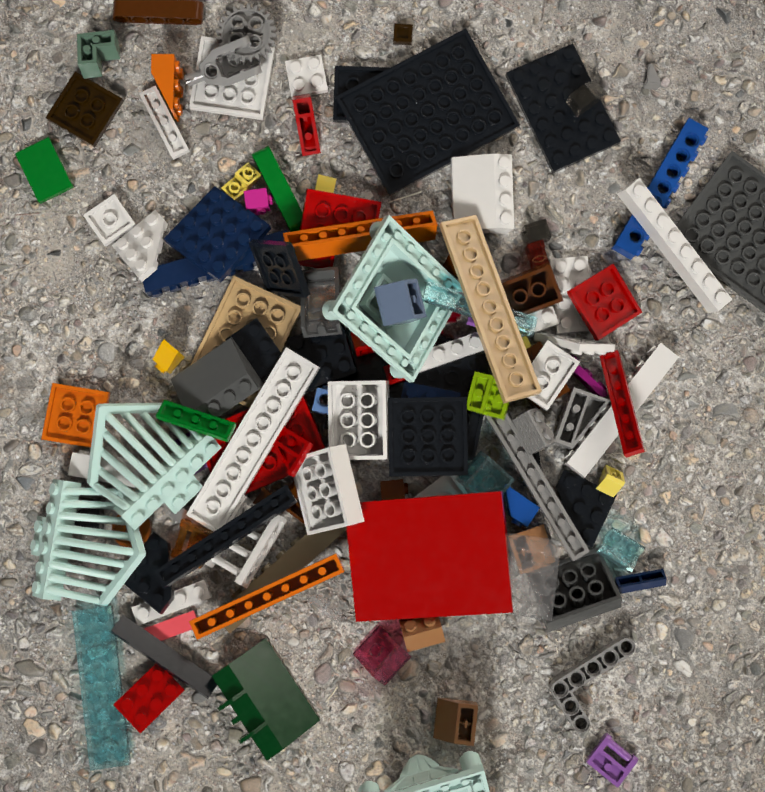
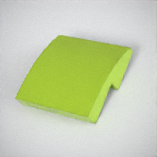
[467,372,509,420]

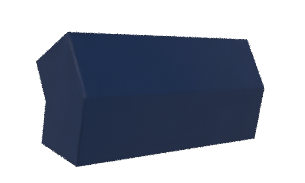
[615,569,667,594]

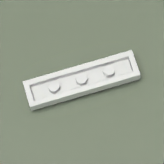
[139,85,190,160]
[131,579,212,625]

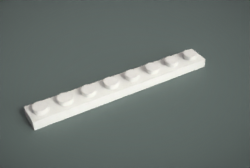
[419,306,559,373]

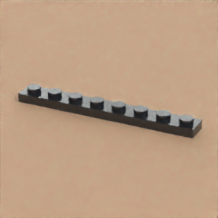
[154,485,297,589]

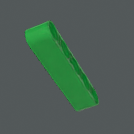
[252,146,302,232]

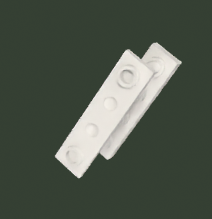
[204,495,287,589]

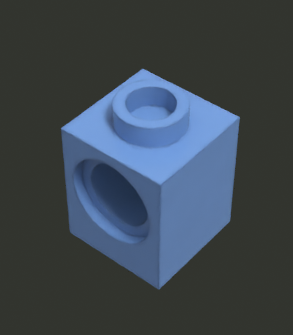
[312,385,328,415]

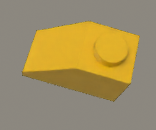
[152,339,185,374]

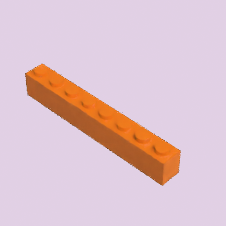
[283,210,438,261]
[189,553,345,640]

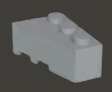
[553,387,610,450]

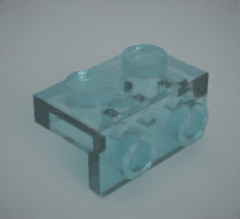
[597,527,645,573]

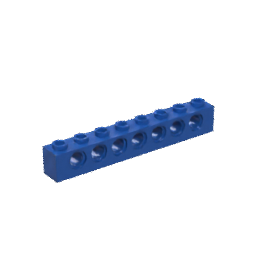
[611,118,709,260]

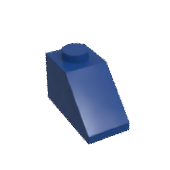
[504,486,540,528]

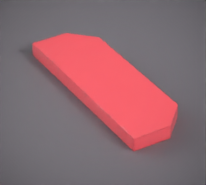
[144,610,196,641]

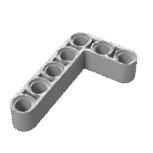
[549,636,636,733]

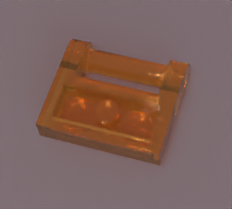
[170,519,213,569]

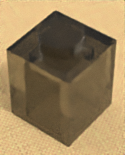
[520,219,552,247]

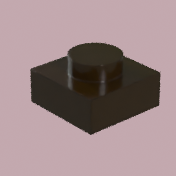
[393,23,413,45]

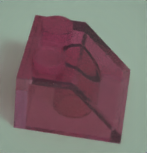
[353,625,412,686]

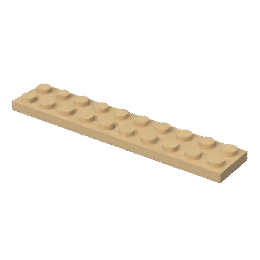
[439,215,542,404]

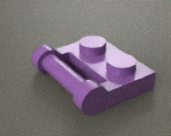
[585,733,638,788]

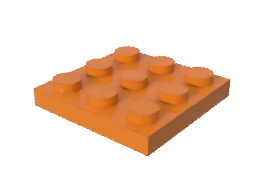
[41,383,110,448]

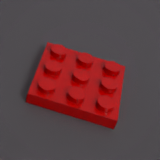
[567,263,642,341]

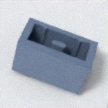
[374,279,427,326]

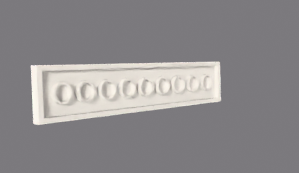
[186,347,320,532]

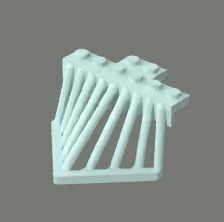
[87,403,222,530]
[30,479,146,606]

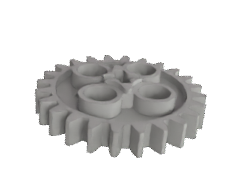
[216,3,277,65]

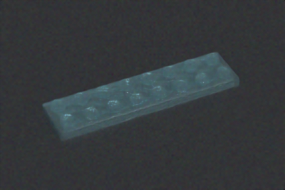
[72,605,131,771]

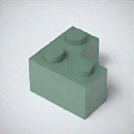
[77,30,120,79]

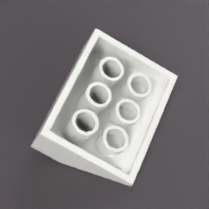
[451,154,514,234]
[328,380,389,460]
[294,444,365,535]

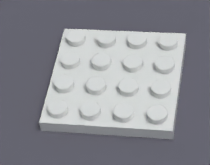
[189,36,275,120]

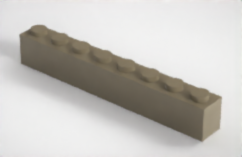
[219,527,347,634]

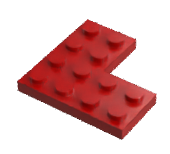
[298,188,382,268]

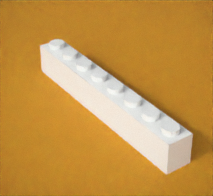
[617,178,732,313]
[564,343,679,478]

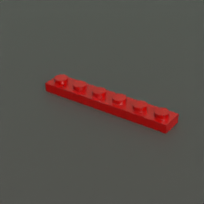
[600,350,645,458]

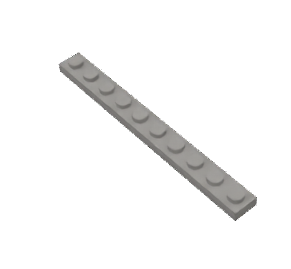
[485,413,590,561]

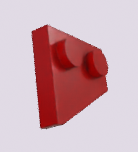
[273,427,314,477]

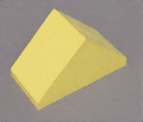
[596,464,625,497]

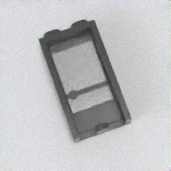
[301,266,342,338]

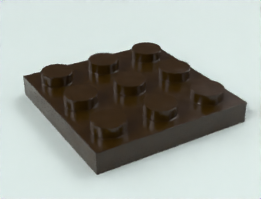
[45,72,124,148]

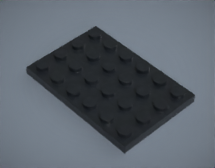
[505,43,621,174]

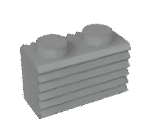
[512,408,555,455]

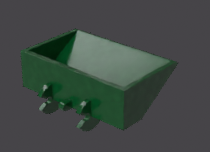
[212,638,320,760]

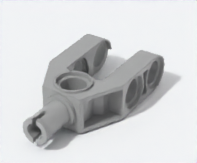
[185,36,262,87]

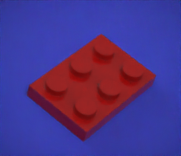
[113,664,184,734]

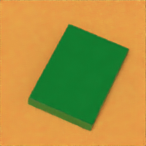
[15,137,74,204]

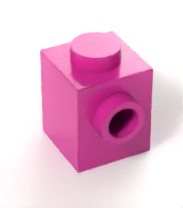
[244,188,273,215]

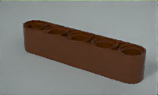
[112,0,204,25]

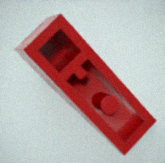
[292,94,321,156]

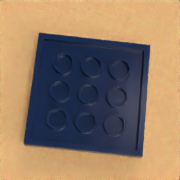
[164,186,271,283]

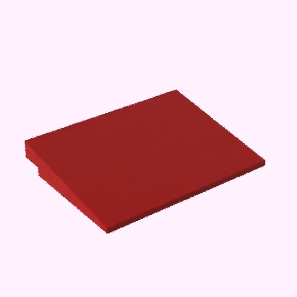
[346,491,513,622]

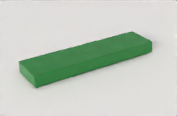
[156,400,236,442]

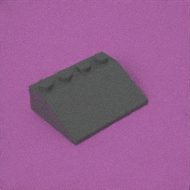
[171,337,264,417]
[526,547,622,632]

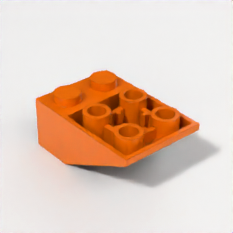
[151,54,184,122]

